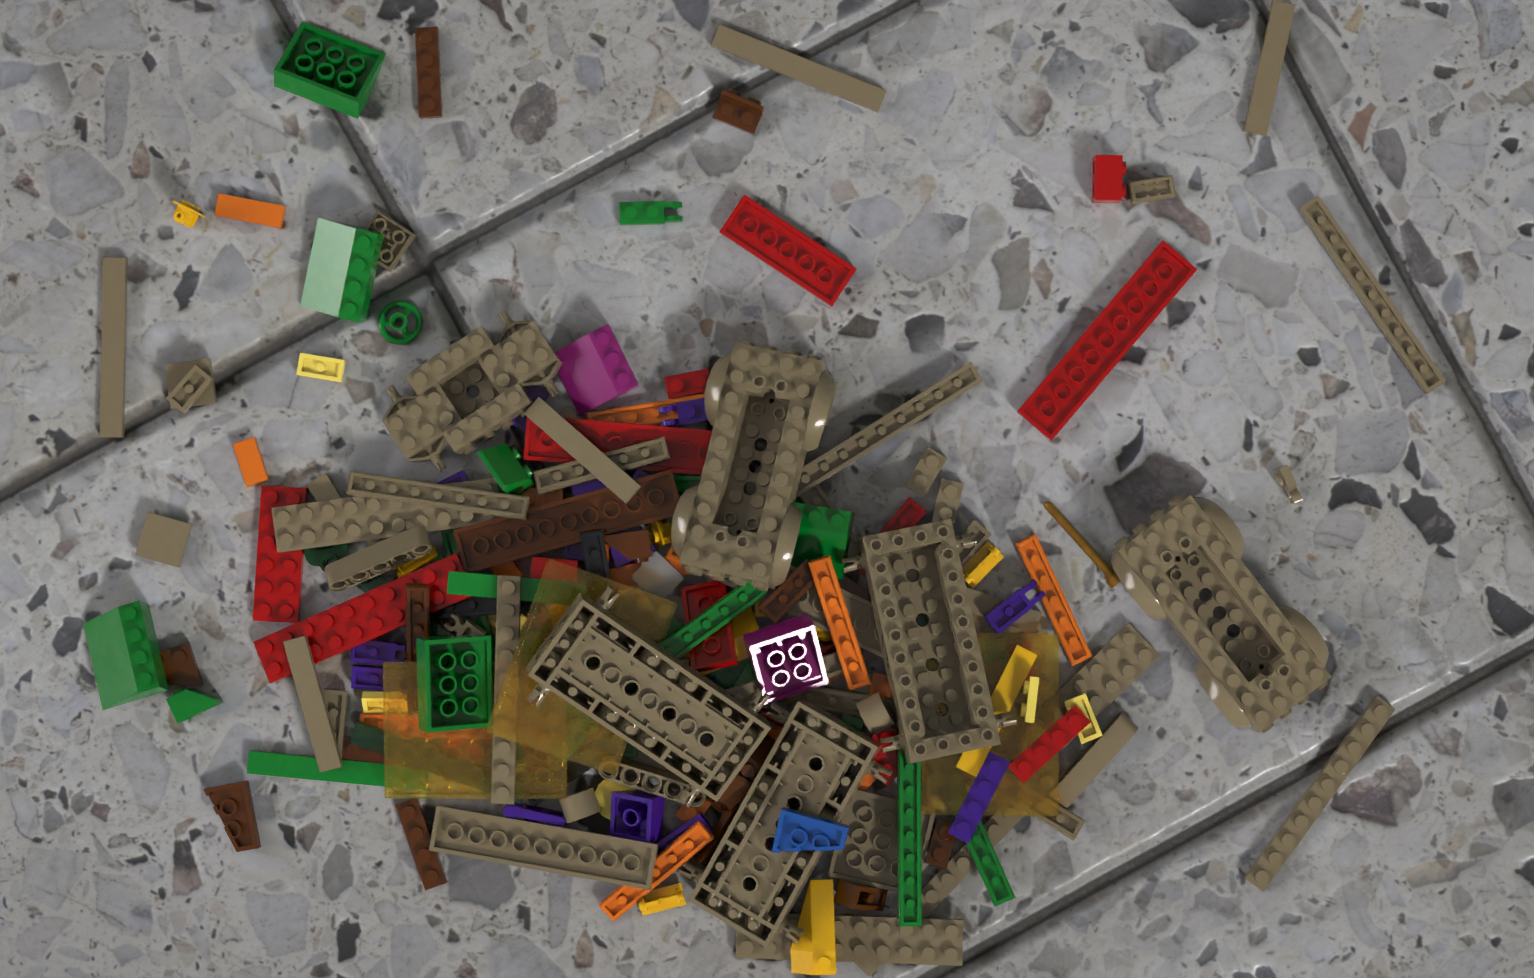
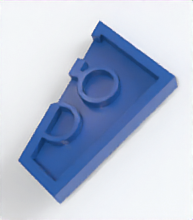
[772,807,850,853]

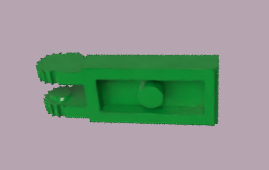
[619,201,683,226]

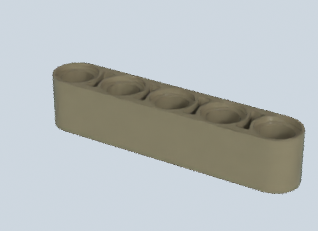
[324,526,432,592]
[1048,712,1139,809]
[598,754,707,807]

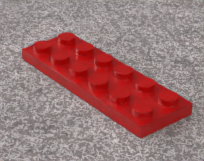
[719,195,857,307]
[252,485,308,623]

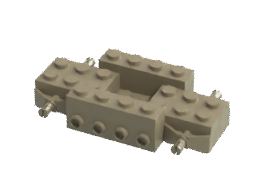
[382,310,563,472]

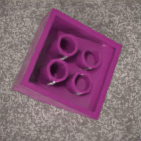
[556,324,640,416]
[743,614,829,705]

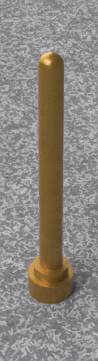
[1044,501,1120,589]

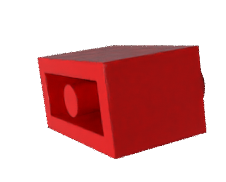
[1092,155,1126,204]

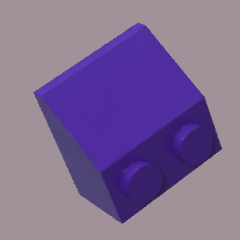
[610,790,664,843]

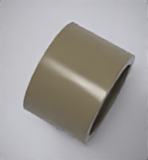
[857,691,896,735]
[559,787,601,823]

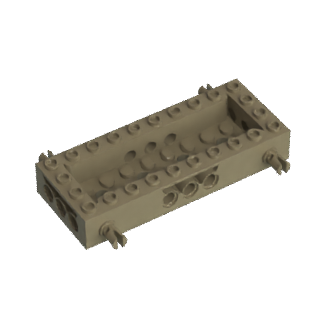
[841,519,1017,764]
[526,586,771,808]
[679,699,893,947]

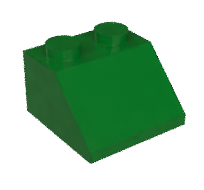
[477,443,535,495]

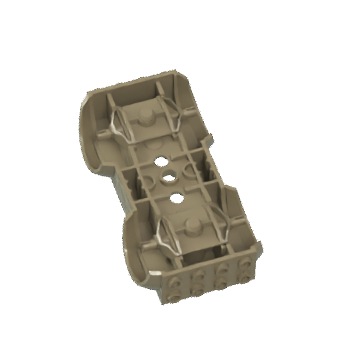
[671,341,834,592]
[1111,494,1331,733]

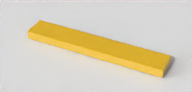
[956,645,1037,777]

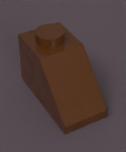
[604,528,653,563]
[738,734,776,782]
[705,774,752,812]
[834,879,888,911]

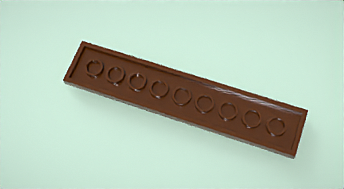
[453,469,680,572]

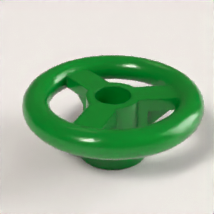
[378,300,423,345]

